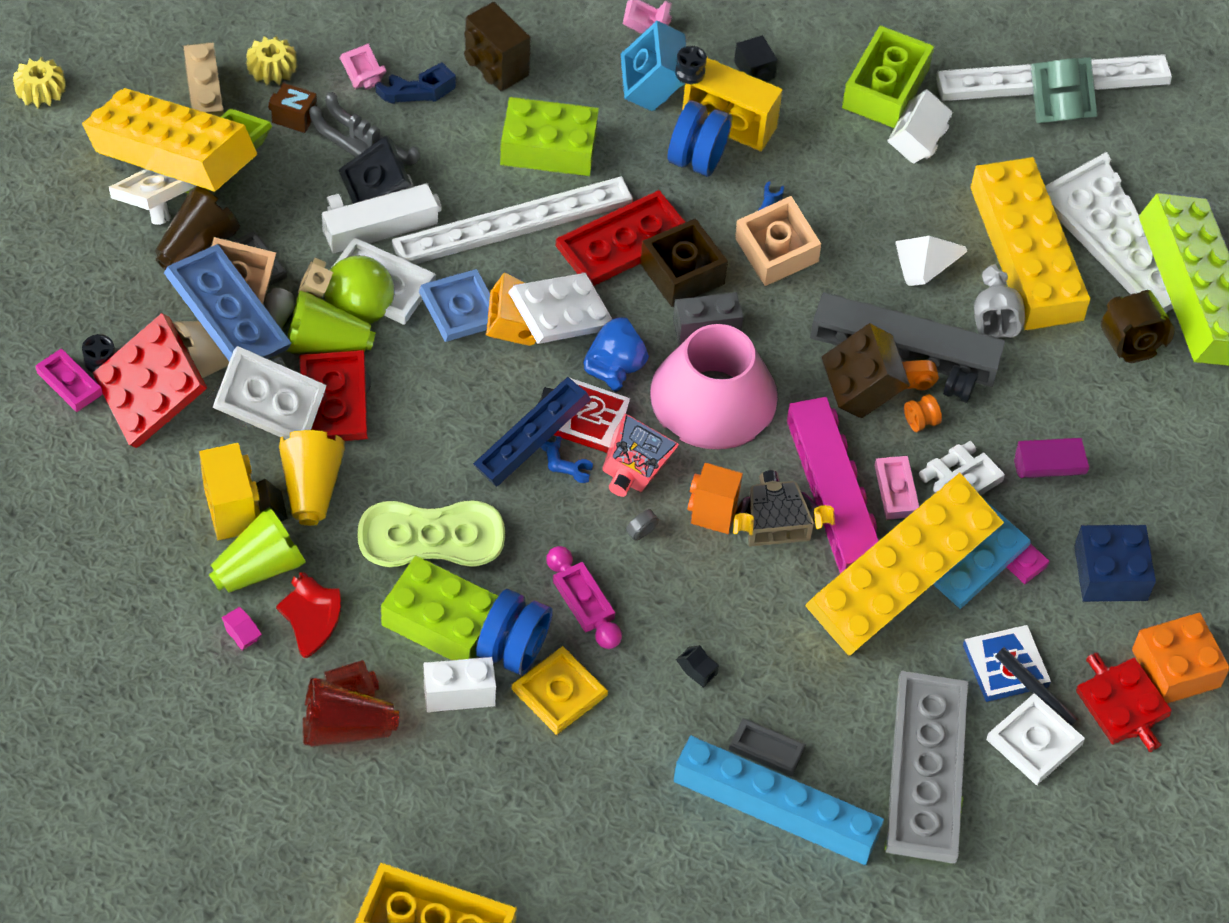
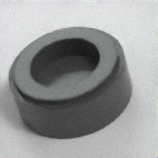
[626,509,659,540]

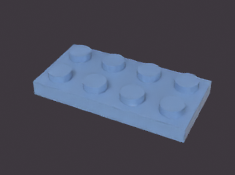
[164,244,291,362]

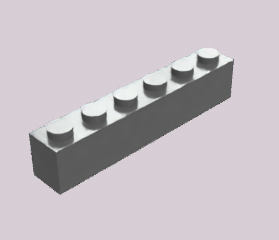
[810,292,1005,387]

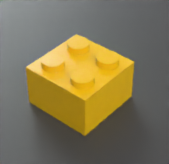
[199,443,260,540]

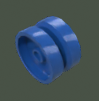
[667,100,732,177]
[476,588,552,676]

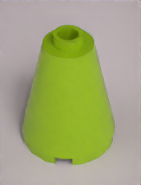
[286,291,376,354]
[208,507,306,593]

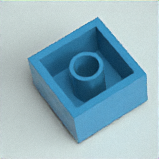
[621,21,686,111]

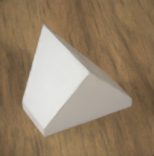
[896,236,968,286]

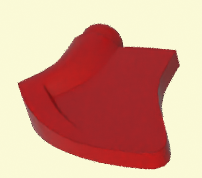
[276,572,341,658]

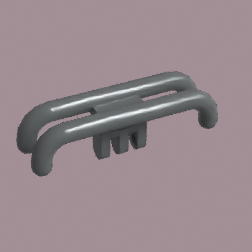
[309,92,420,166]

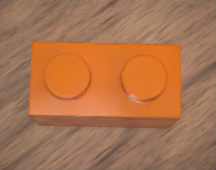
[687,463,743,534]

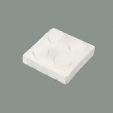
[986,693,1085,785]

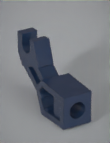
[375,62,456,104]

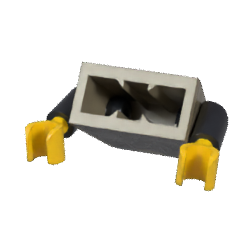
[733,470,835,547]

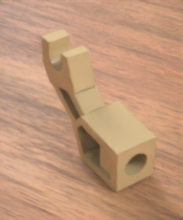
[297,258,333,298]

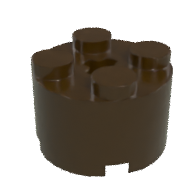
[1101,290,1175,363]

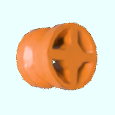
[904,394,942,432]

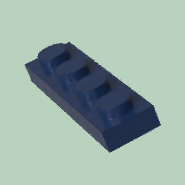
[473,377,591,487]

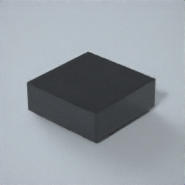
[256,479,288,522]

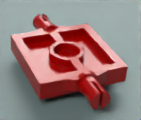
[1076,652,1172,752]

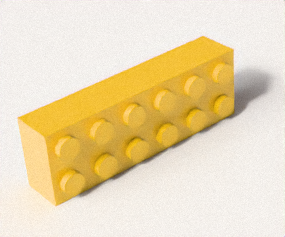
[82,88,258,192]
[971,157,1090,330]
[805,472,1004,656]

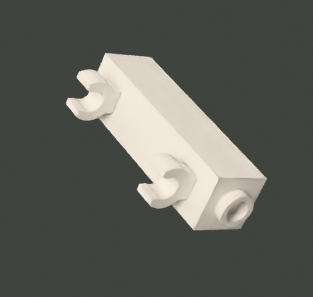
[322,174,441,254]

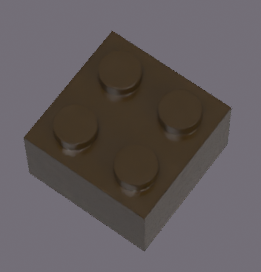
[464,1,531,92]
[640,218,728,307]
[821,323,910,418]

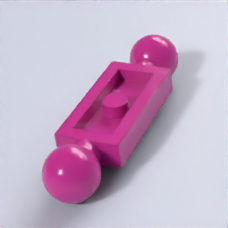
[546,546,622,649]

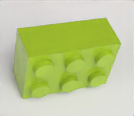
[842,25,934,128]
[500,97,599,176]
[381,555,498,660]

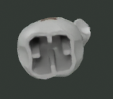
[974,264,1025,338]

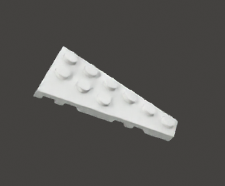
[1045,152,1173,312]

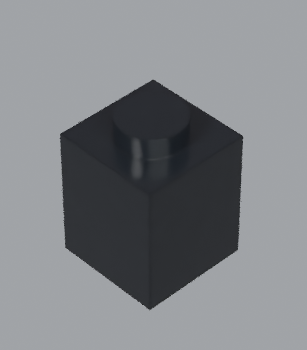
[734,35,778,83]

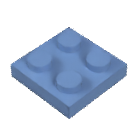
[419,269,490,342]

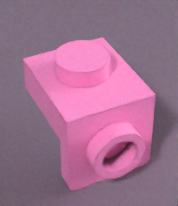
[622,0,671,34]
[340,44,386,89]

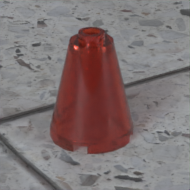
[302,678,400,747]

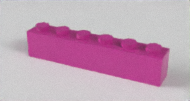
[787,397,879,574]

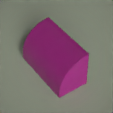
[1014,438,1089,478]

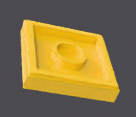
[511,646,608,735]

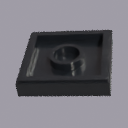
[339,136,412,204]

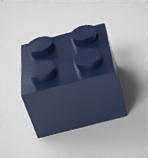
[1074,525,1156,602]

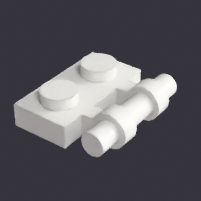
[919,441,1005,495]

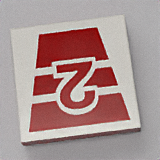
[554,378,630,453]

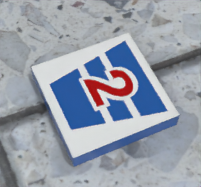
[963,625,1051,702]

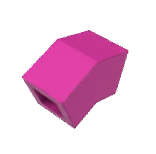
[222,607,262,650]

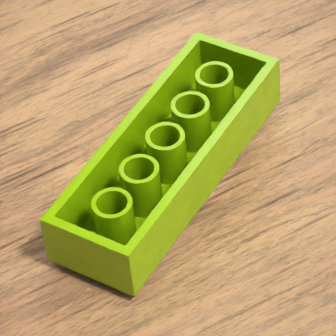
[1138,193,1229,365]

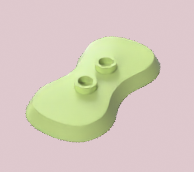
[358,500,505,567]

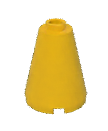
[279,430,345,526]

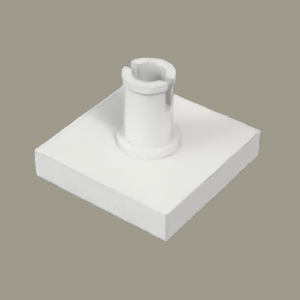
[109,169,196,225]

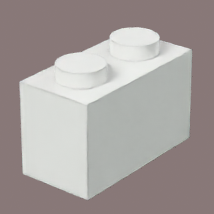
[888,90,953,163]
[424,657,496,712]

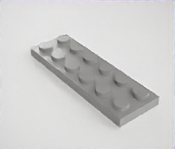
[886,671,968,864]

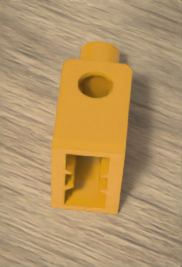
[486,273,536,346]

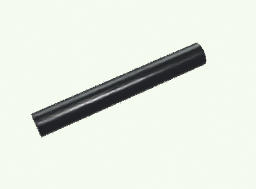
[995,647,1077,726]

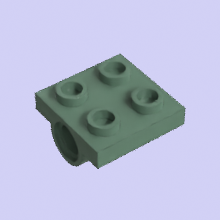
[1031,57,1097,123]

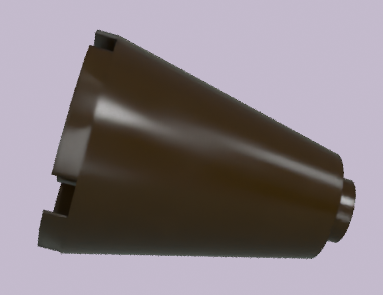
[155,186,240,270]

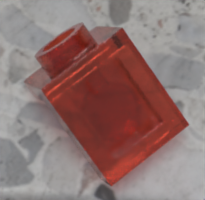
[324,660,379,705]

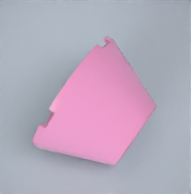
[650,324,777,449]

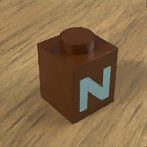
[268,83,317,133]

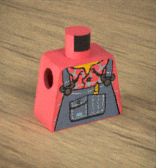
[603,413,679,497]

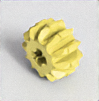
[246,36,297,86]
[13,56,66,108]

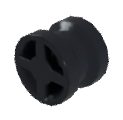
[675,46,707,85]
[82,334,115,373]
[943,365,978,403]

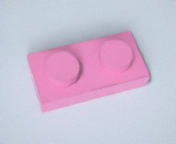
[874,456,919,520]

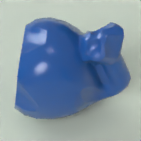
[583,317,649,392]

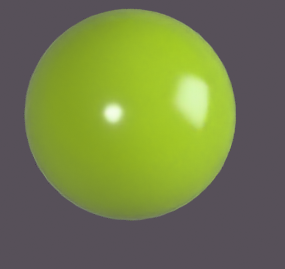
[324,255,394,324]

